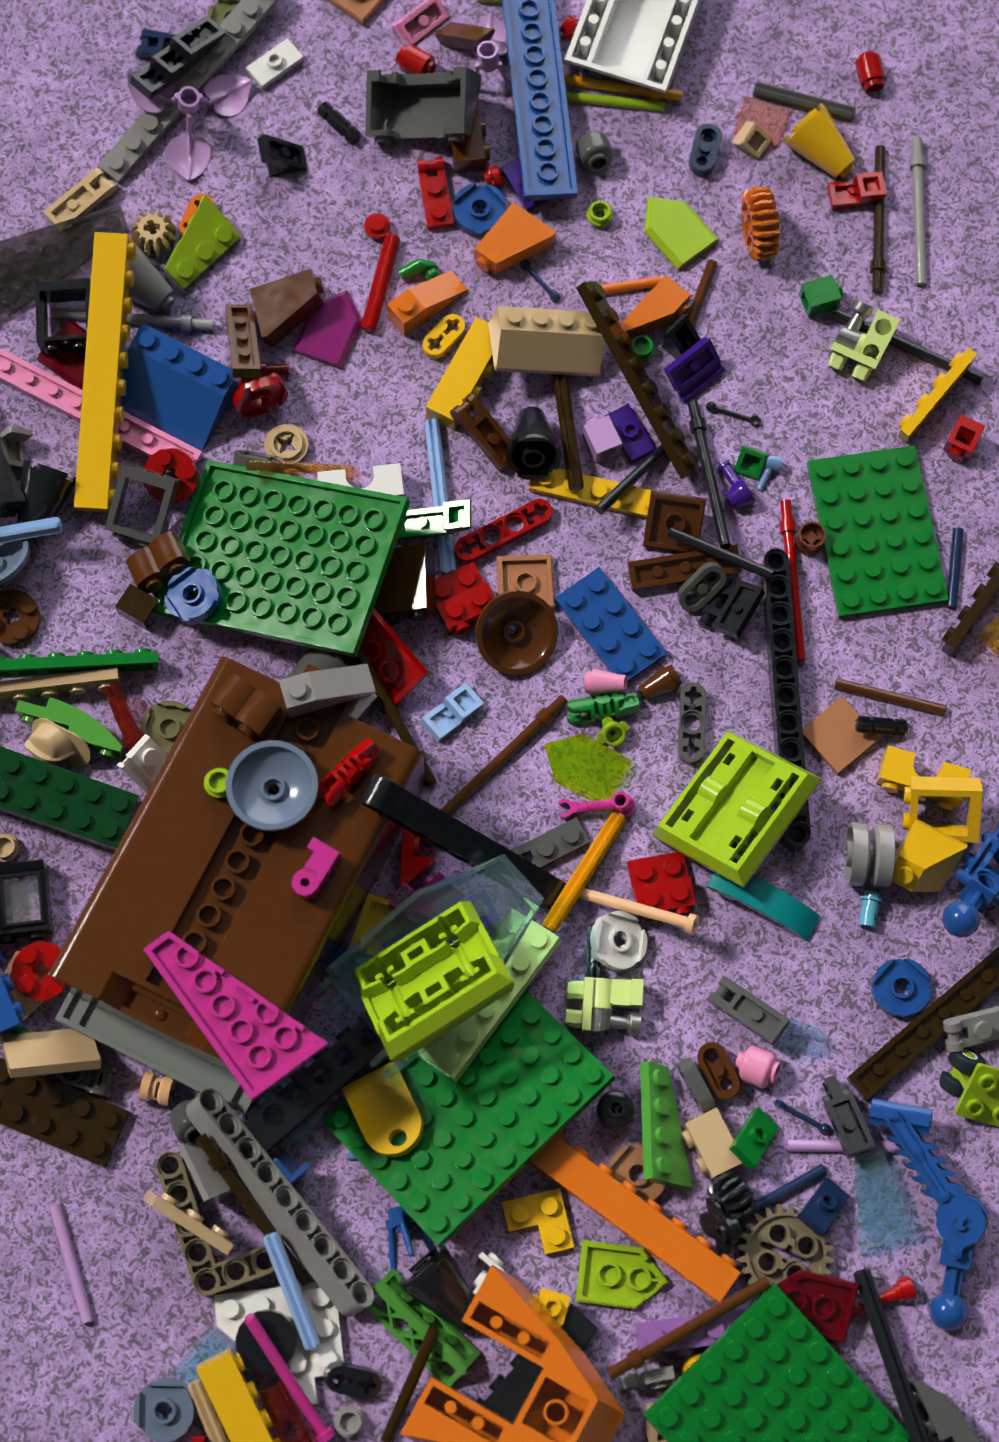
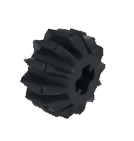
[707,1171,757,1223]

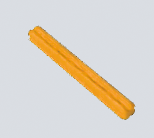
[542,811,626,933]

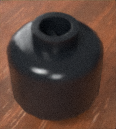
[596,1090,635,1131]

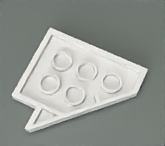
[214,1282,344,1404]

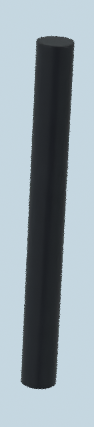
[595,444,667,515]
[667,527,774,580]

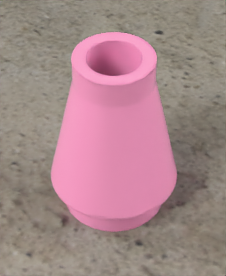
[584,668,627,697]

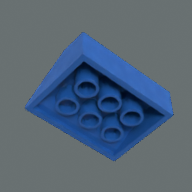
[121,323,242,452]

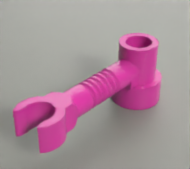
[558,792,636,820]

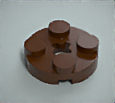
[0,590,41,646]

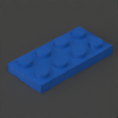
[554,567,667,683]

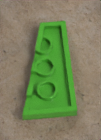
[640,1061,693,1190]

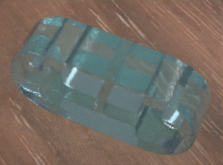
[776,1019,825,1054]

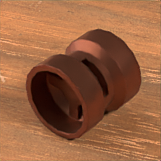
[795,521,826,556]

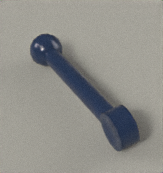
[520,260,561,302]
[774,1099,831,1135]

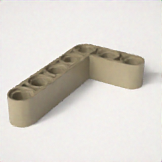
[156,1151,275,1296]

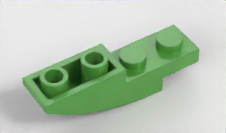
[15,697,126,760]

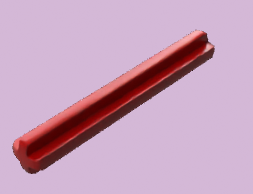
[361,233,400,333]

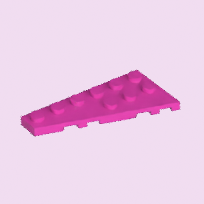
[143,931,329,1101]

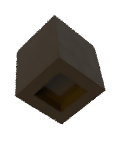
[115,584,158,630]

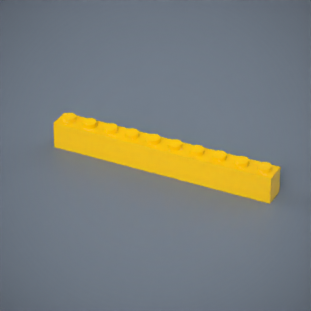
[74,232,136,513]

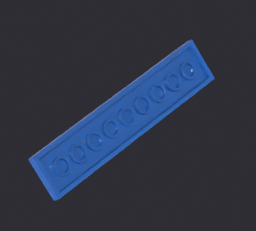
[501,0,578,201]

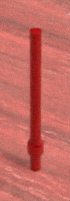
[779,499,806,661]

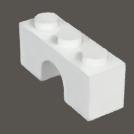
[317,463,404,497]

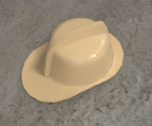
[24,718,91,767]

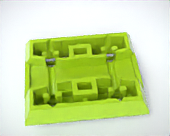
[652,730,822,888]
[352,901,515,1062]

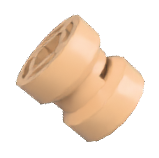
[139,1071,176,1107]

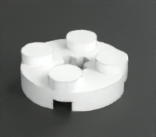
[590,911,648,970]

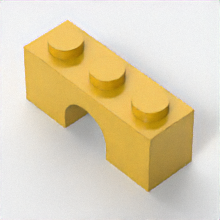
[875,746,971,809]

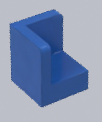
[273,1152,312,1186]

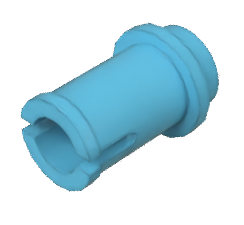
[858,891,883,929]

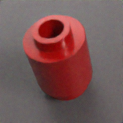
[396,44,437,74]
[855,51,886,93]

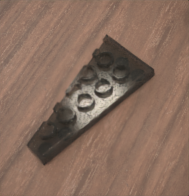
[0,204,129,323]

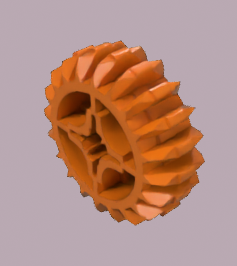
[740,186,780,261]

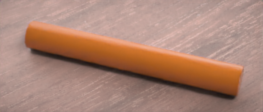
[601,276,662,295]

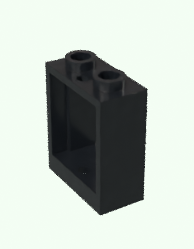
[35,278,91,355]

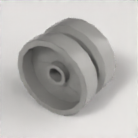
[844,822,895,888]

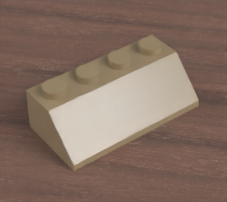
[488,306,604,377]

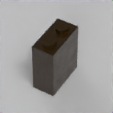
[374,543,436,625]

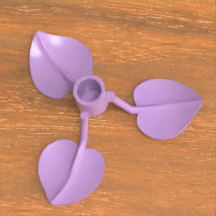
[471,12,514,115]
[127,71,252,181]

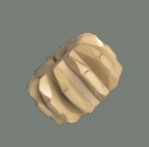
[130,210,177,257]

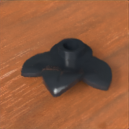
[699,1197,742,1254]

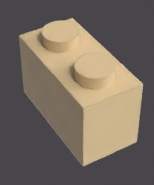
[681,1107,742,1179]

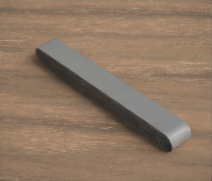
[186,1088,374,1317]

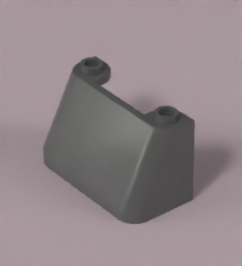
[365,67,482,144]

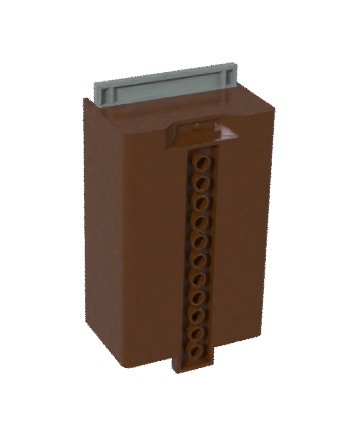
[48,656,425,1115]

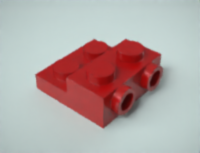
[435,561,495,635]
[626,852,696,922]

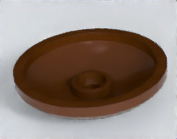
[475,590,558,675]

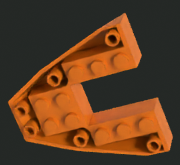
[400,1265,625,1442]

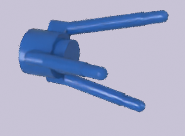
[385,1206,435,1270]

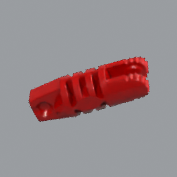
[317,738,382,807]

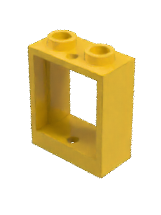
[902,776,983,843]

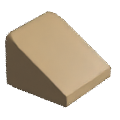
[732,121,773,160]

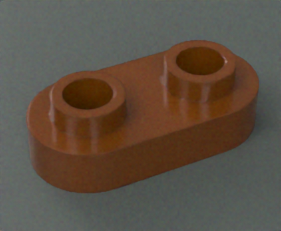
[697,1042,741,1099]

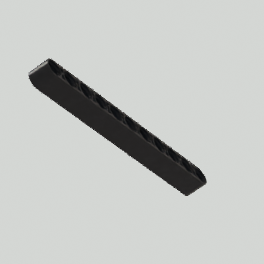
[761,548,811,852]

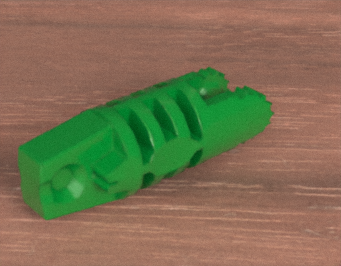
[567,693,639,725]

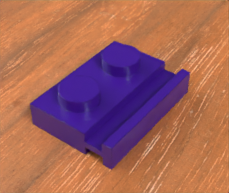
[664,337,726,403]

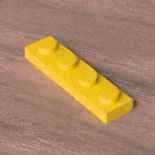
[898,347,977,443]

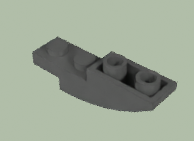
[910,1379,981,1442]

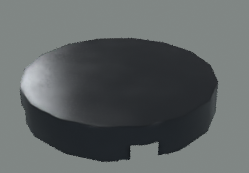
[235,1309,297,1373]

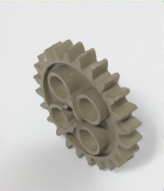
[736,1204,835,1285]

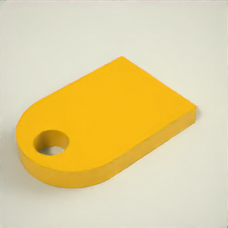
[341,1062,424,1158]

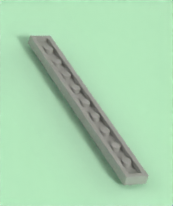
[97,0,280,184]

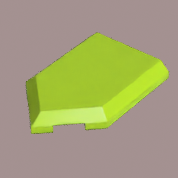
[644,197,719,270]
[575,1240,669,1309]

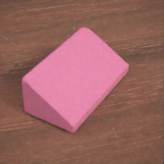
[391,0,451,45]

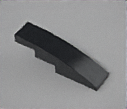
[130,16,226,100]

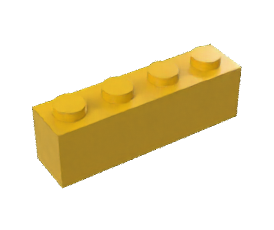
[426,317,494,430]
[196,1347,282,1442]

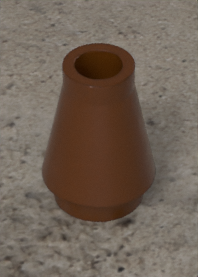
[638,664,682,701]

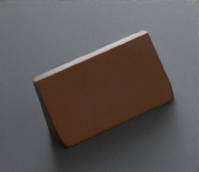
[435,22,495,51]

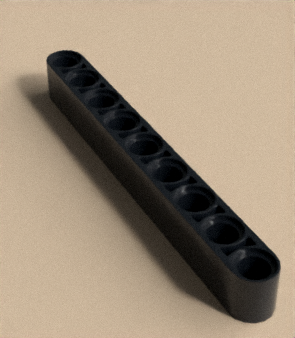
[361,775,566,910]

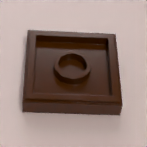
[643,490,706,552]

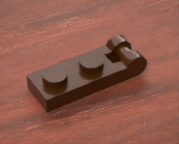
[450,393,510,470]

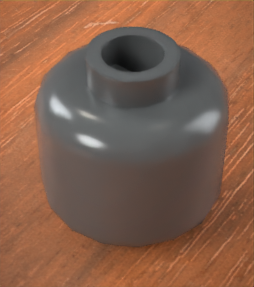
[575,131,613,172]
[170,1099,206,1145]

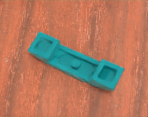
[706,872,820,941]

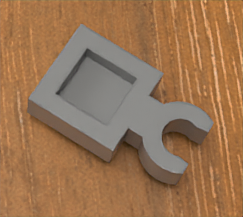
[620,1365,675,1389]

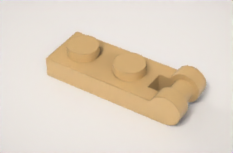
[43,168,118,235]

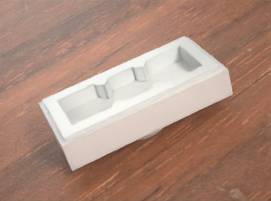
[246,38,304,90]

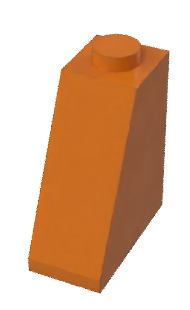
[474,202,556,275]

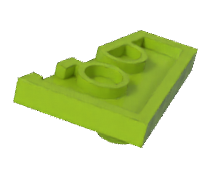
[163,194,241,290]

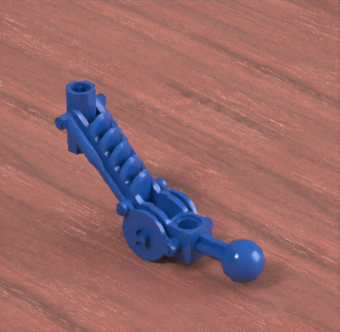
[942,827,999,938]
[869,1098,989,1331]

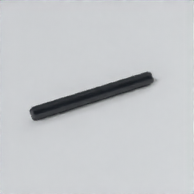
[853,1268,930,1442]

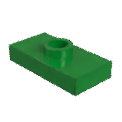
[729,1106,779,1170]

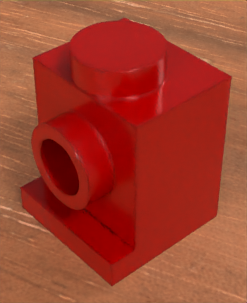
[943,414,985,462]

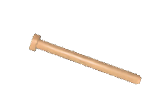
[578,888,699,935]

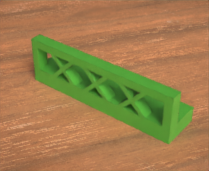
[366,1268,481,1387]

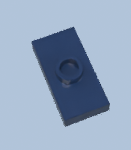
[797,1177,850,1237]

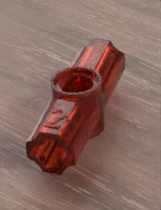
[259,1381,313,1442]

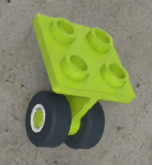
[939,1047,999,1127]

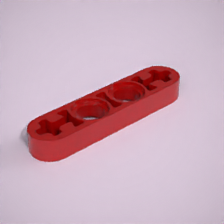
[455,499,552,564]

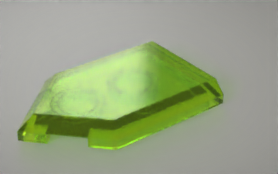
[544,733,632,801]

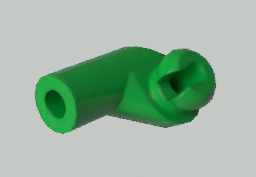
[398,259,440,281]

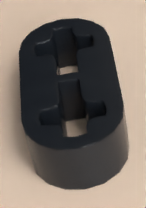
[323,1361,382,1399]

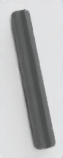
[753,82,855,122]

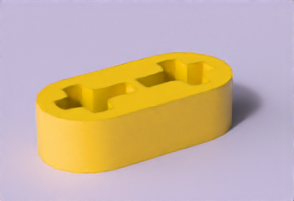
[423,314,465,360]

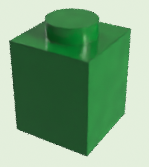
[799,274,843,318]

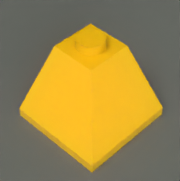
[892,818,968,892]

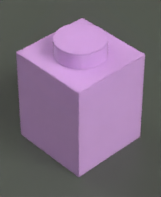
[582,415,622,463]

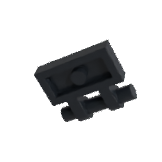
[698,576,765,639]

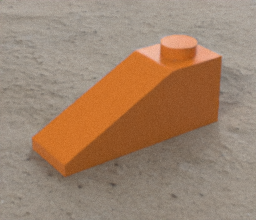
[387,270,468,337]
[620,275,691,339]

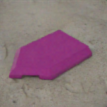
[292,290,362,370]

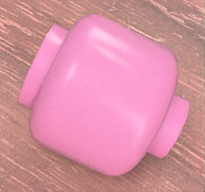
[735,1046,781,1088]

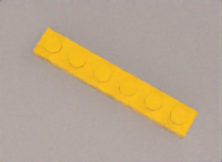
[528,468,651,519]

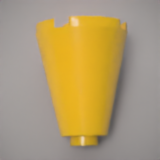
[782,103,855,178]

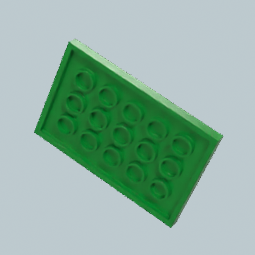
[806,445,949,618]

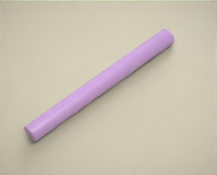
[787,1140,903,1153]
[49,1203,94,1324]

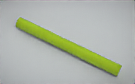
[566,91,665,112]

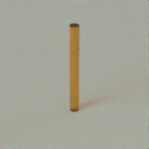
[246,459,355,477]

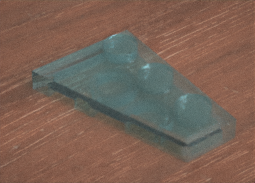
[854,1147,916,1254]

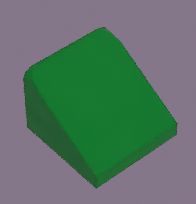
[734,444,769,481]

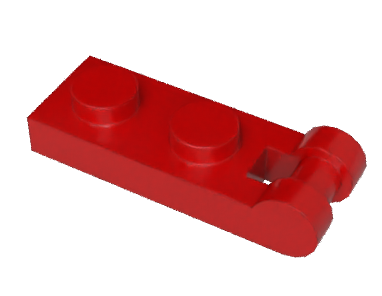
[416,156,454,230]

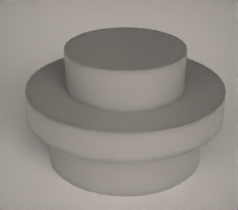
[334,1406,365,1438]

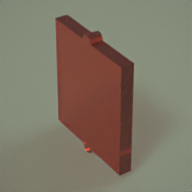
[733,96,790,148]

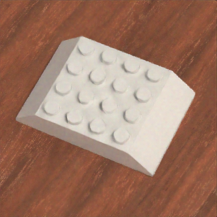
[564,0,701,93]

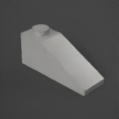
[279,664,376,718]

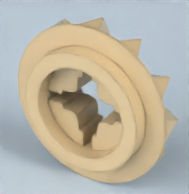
[264,424,309,467]

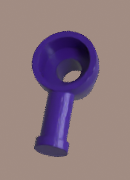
[718,460,756,509]

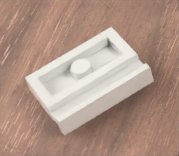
[117,734,168,794]

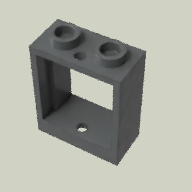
[105,464,182,547]

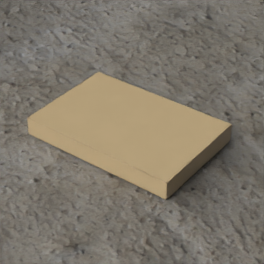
[1,1029,101,1078]

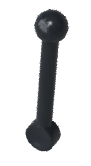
[706,401,761,427]

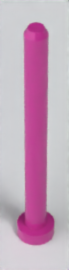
[244,1313,336,1442]

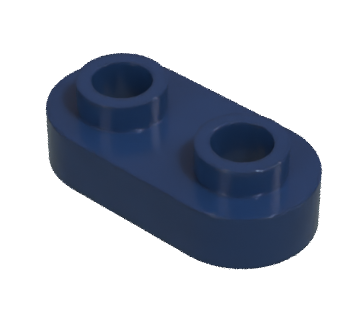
[688,123,722,175]

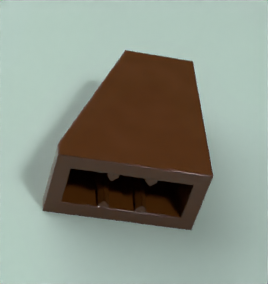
[250,269,326,347]

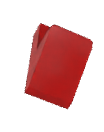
[399,828,436,886]

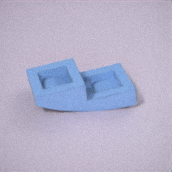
[420,683,484,743]

